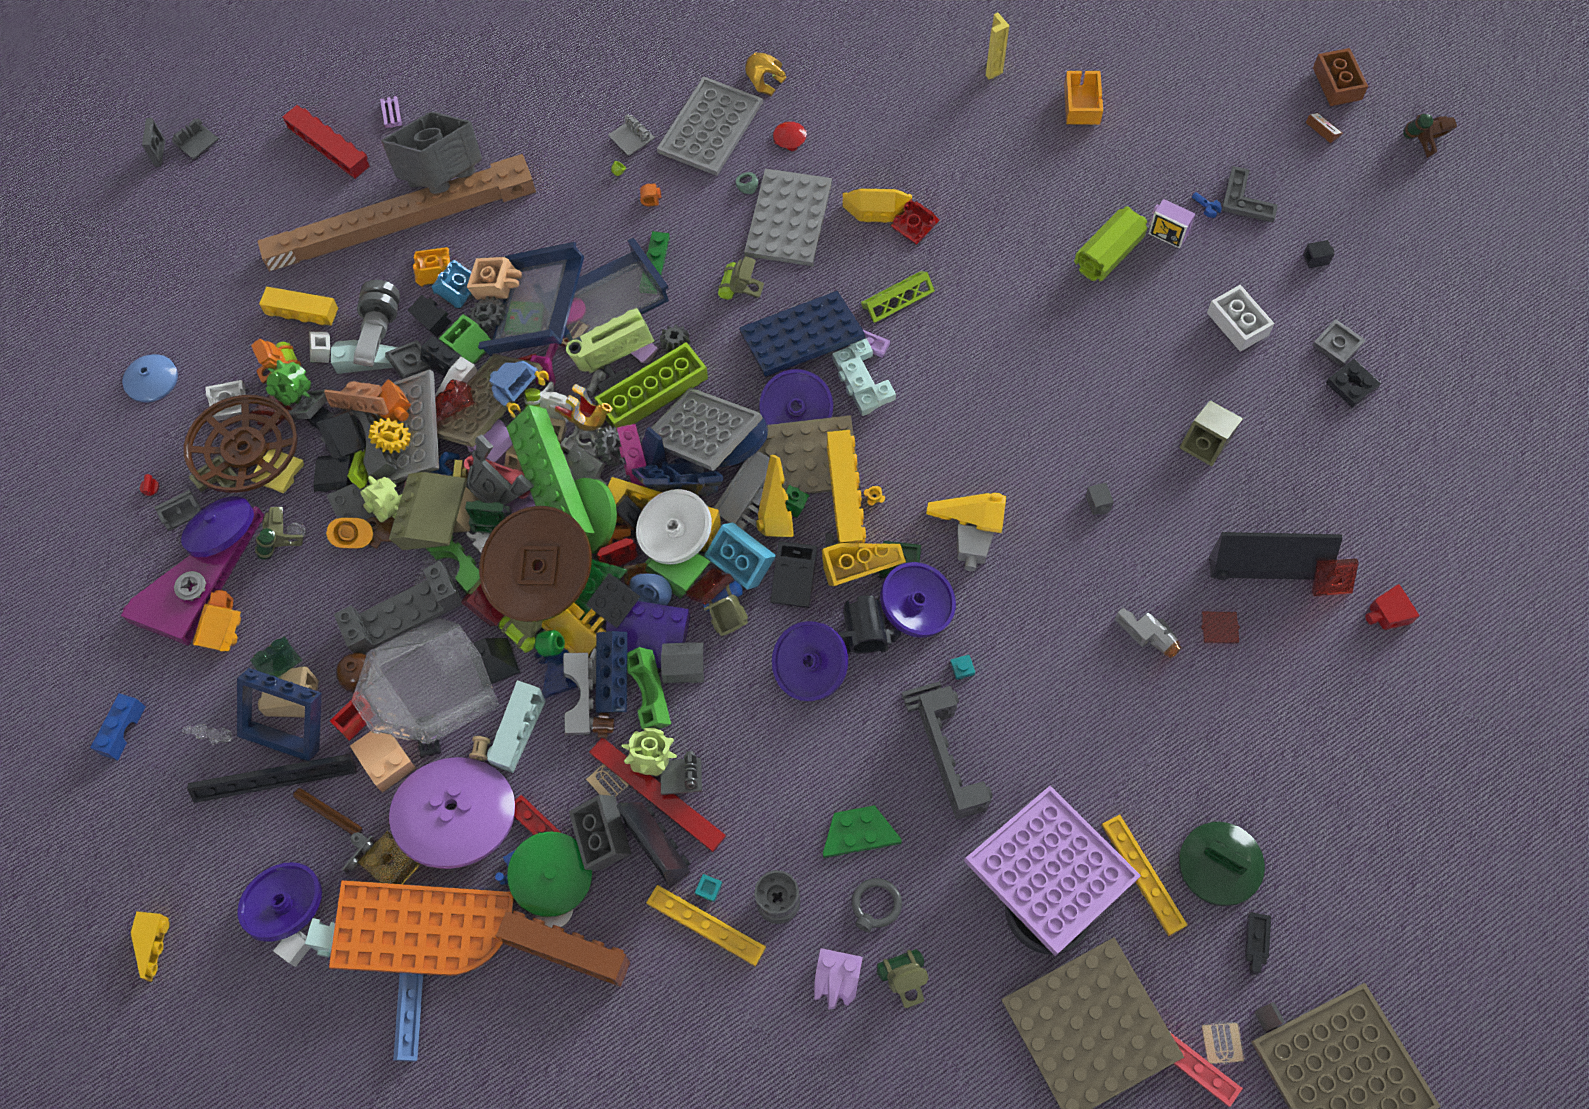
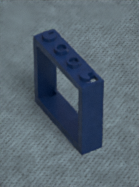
[237,668,322,761]

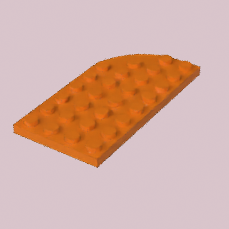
[329,880,513,976]

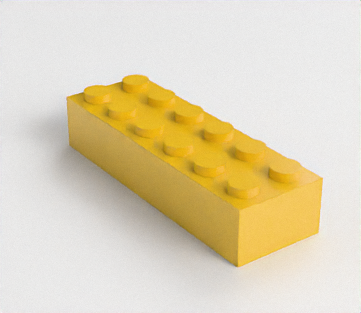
[827,430,866,543]

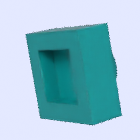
[950,655,975,680]
[695,874,723,903]

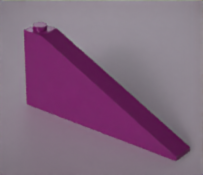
[121,506,264,646]

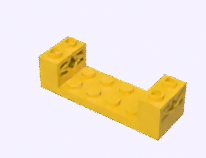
[608,477,721,552]

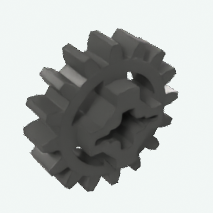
[468,296,506,332]
[595,426,625,467]

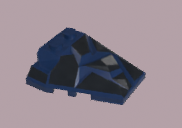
[632,458,723,496]

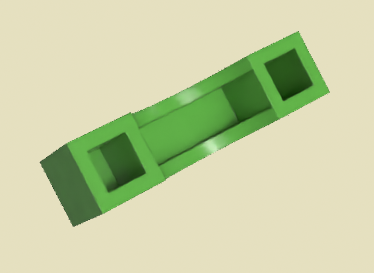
[426,536,480,594]
[627,647,671,730]

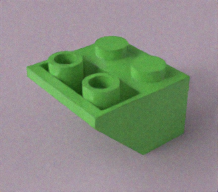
[439,314,491,364]

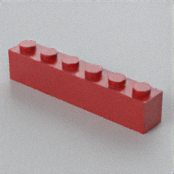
[282,105,370,179]

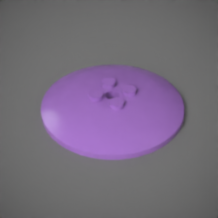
[389,757,515,869]

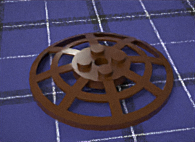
[184,395,298,493]

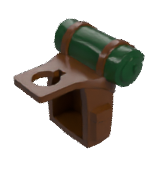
[1403,113,1457,158]

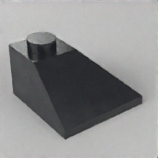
[466,638,520,688]

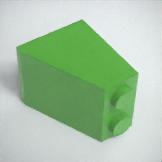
[645,553,710,600]

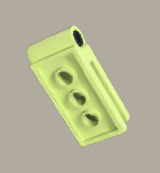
[566,308,654,373]

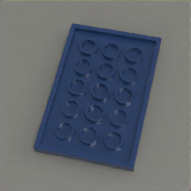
[739,291,866,377]

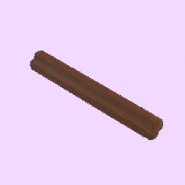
[293,788,363,835]

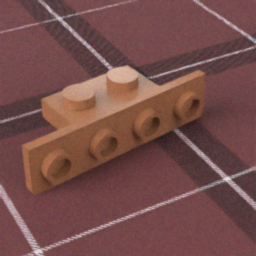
[324,381,389,415]

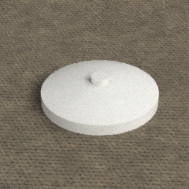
[636,489,712,564]

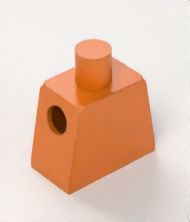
[377,379,411,422]

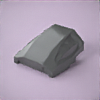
[661,642,704,684]

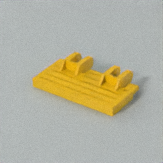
[542,603,606,657]

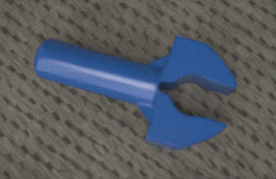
[1192,192,1222,218]

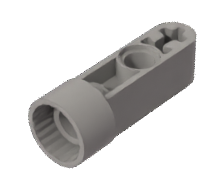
[353,311,389,367]

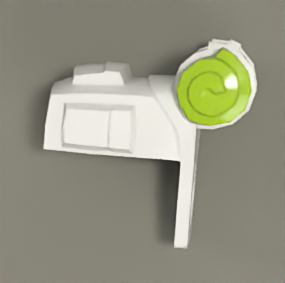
[524,382,571,423]

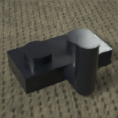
[596,364,633,393]

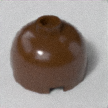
[336,652,377,693]

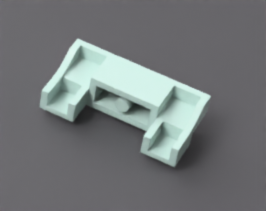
[832,339,896,416]

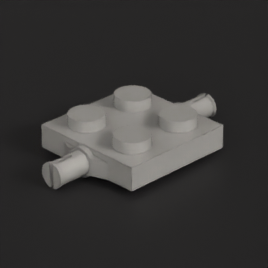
[564,444,608,486]

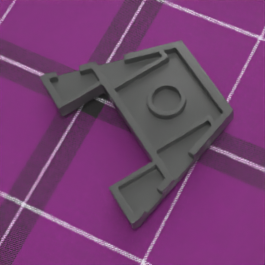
[466,434,534,505]

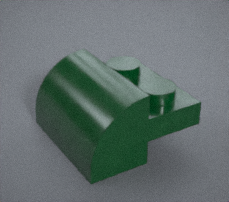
[465,500,512,533]

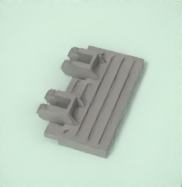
[714,451,787,530]

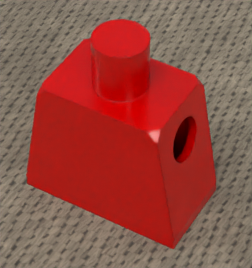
[1365,584,1420,630]

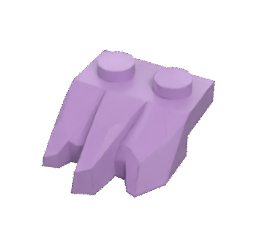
[814,948,863,1010]

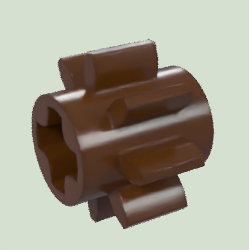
[593,713,614,738]

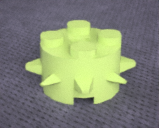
[360,476,402,522]
[622,728,677,776]

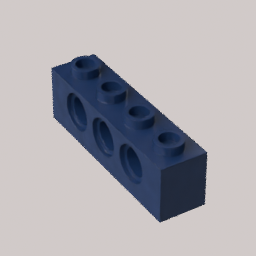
[596,631,627,713]

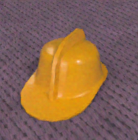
[326,518,373,548]

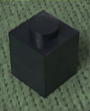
[1303,240,1334,268]

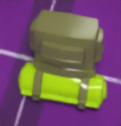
[718,256,764,300]
[498,616,542,653]

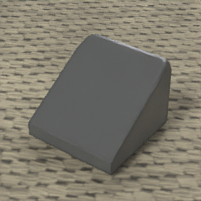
[1255,1002,1285,1031]

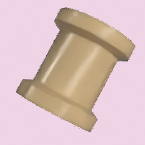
[469,736,491,761]

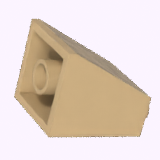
[258,667,319,718]

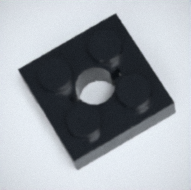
[1326,359,1381,408]

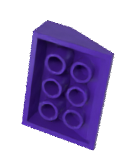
[606,601,691,669]

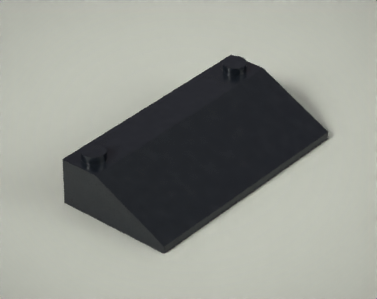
[1209,532,1342,582]

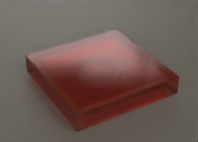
[1312,558,1359,596]
[686,568,734,605]

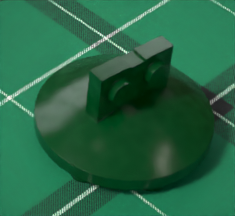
[1179,822,1265,906]

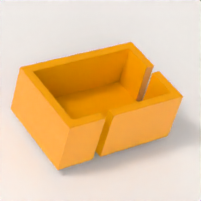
[1064,71,1103,125]

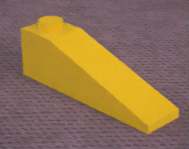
[926,493,1006,533]

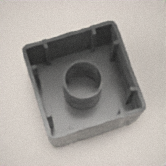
[381,112,482,194]

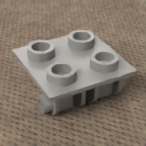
[608,114,655,156]

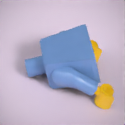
[489,361,549,418]

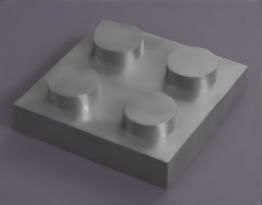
[1312,319,1365,366]

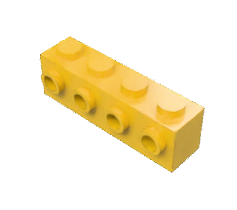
[259,287,338,326]

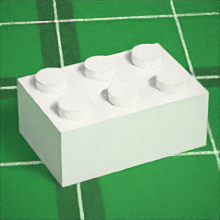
[1207,285,1274,352]

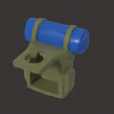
[702,581,748,636]

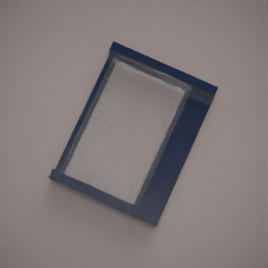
[533,237,669,342]
[478,242,584,356]

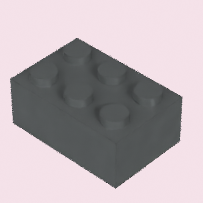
[569,795,632,870]

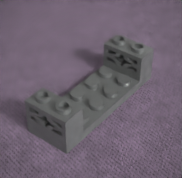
[334,561,462,654]
[918,686,993,820]

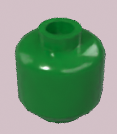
[534,630,565,657]

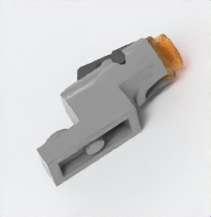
[1115,607,1182,658]

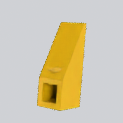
[131,911,169,982]

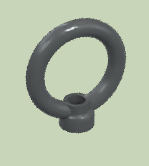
[852,878,902,933]

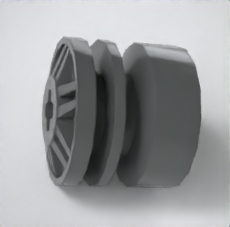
[754,870,800,924]

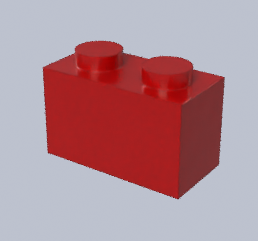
[330,692,379,741]

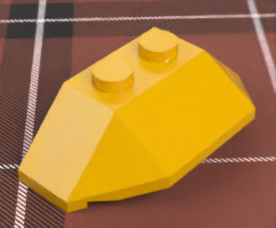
[843,189,912,223]

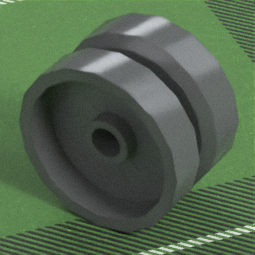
[357,280,400,323]

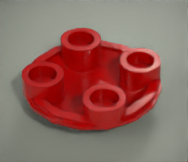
[773,122,806,151]

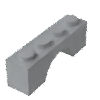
[563,653,593,736]

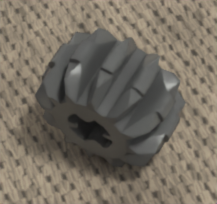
[659,324,690,353]

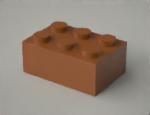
[1313,48,1368,106]

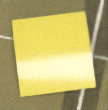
[251,449,304,493]

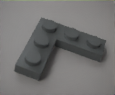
[1221,166,1278,222]

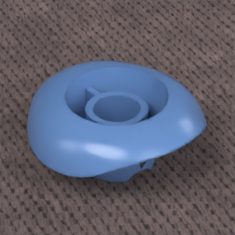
[630,574,672,606]

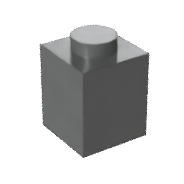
[1085,483,1114,515]

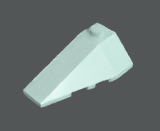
[331,340,398,374]

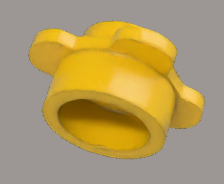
[864,486,885,506]

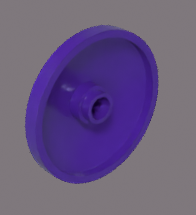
[759,369,833,425]
[181,496,254,557]
[880,562,956,638]
[772,621,848,701]
[238,862,322,942]

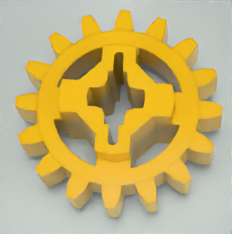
[368,418,411,454]

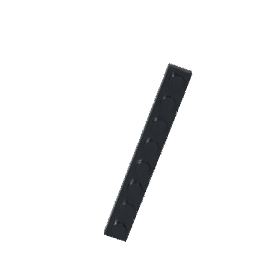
[187,753,356,803]

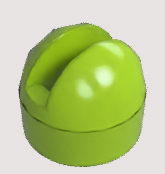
[611,161,626,176]

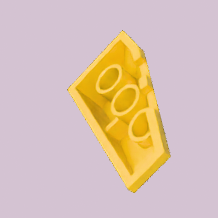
[756,455,794,537]
[822,543,906,586]

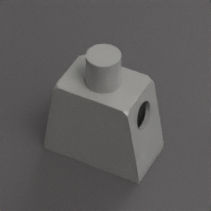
[957,524,994,571]

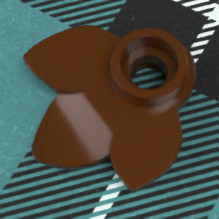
[366,517,395,549]

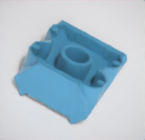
[432,260,472,308]

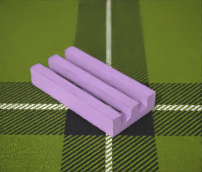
[380,96,402,128]

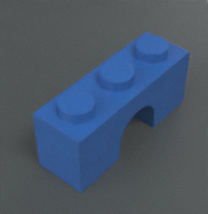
[90,693,146,761]

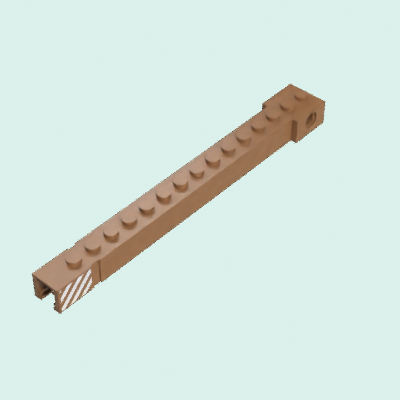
[257,154,536,272]

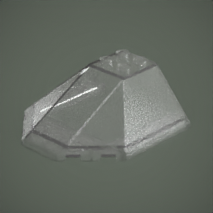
[352,617,499,744]

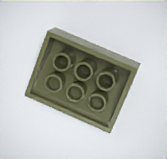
[389,472,467,550]

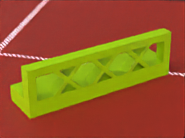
[860,271,935,323]

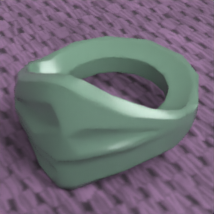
[736,172,758,194]

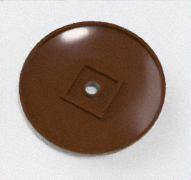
[479,506,592,622]

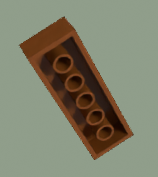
[496,911,630,987]

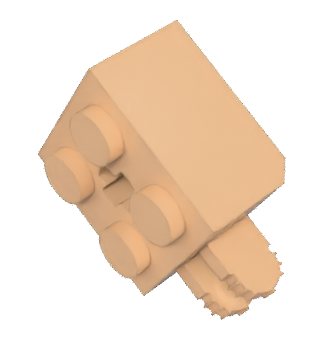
[467,257,522,300]

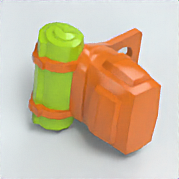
[251,339,301,383]

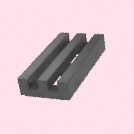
[902,681,941,712]

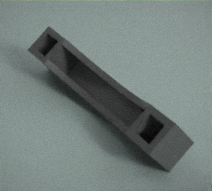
[340,408,398,480]

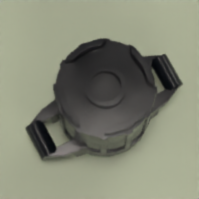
[838,595,901,654]

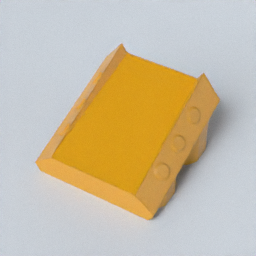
[413,247,450,287]
[192,604,241,651]

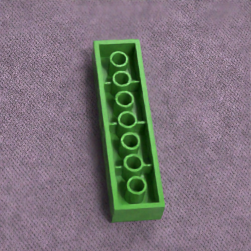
[506,405,594,539]

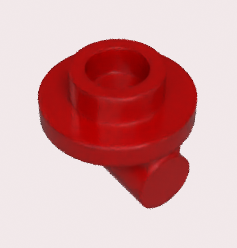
[140,474,159,496]

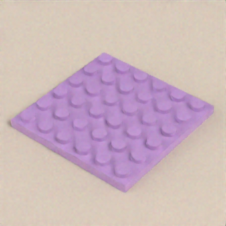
[964,786,1141,957]

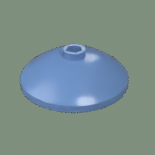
[122,354,178,403]

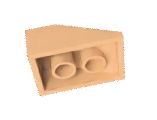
[350,722,416,793]

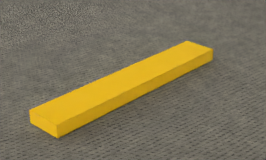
[1101,815,1188,936]
[646,885,766,967]

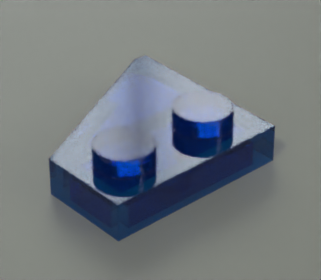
[542,649,578,699]

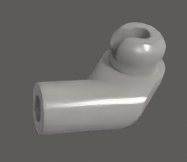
[586,370,606,396]

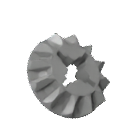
[174,571,207,601]

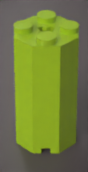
[1074,206,1147,281]

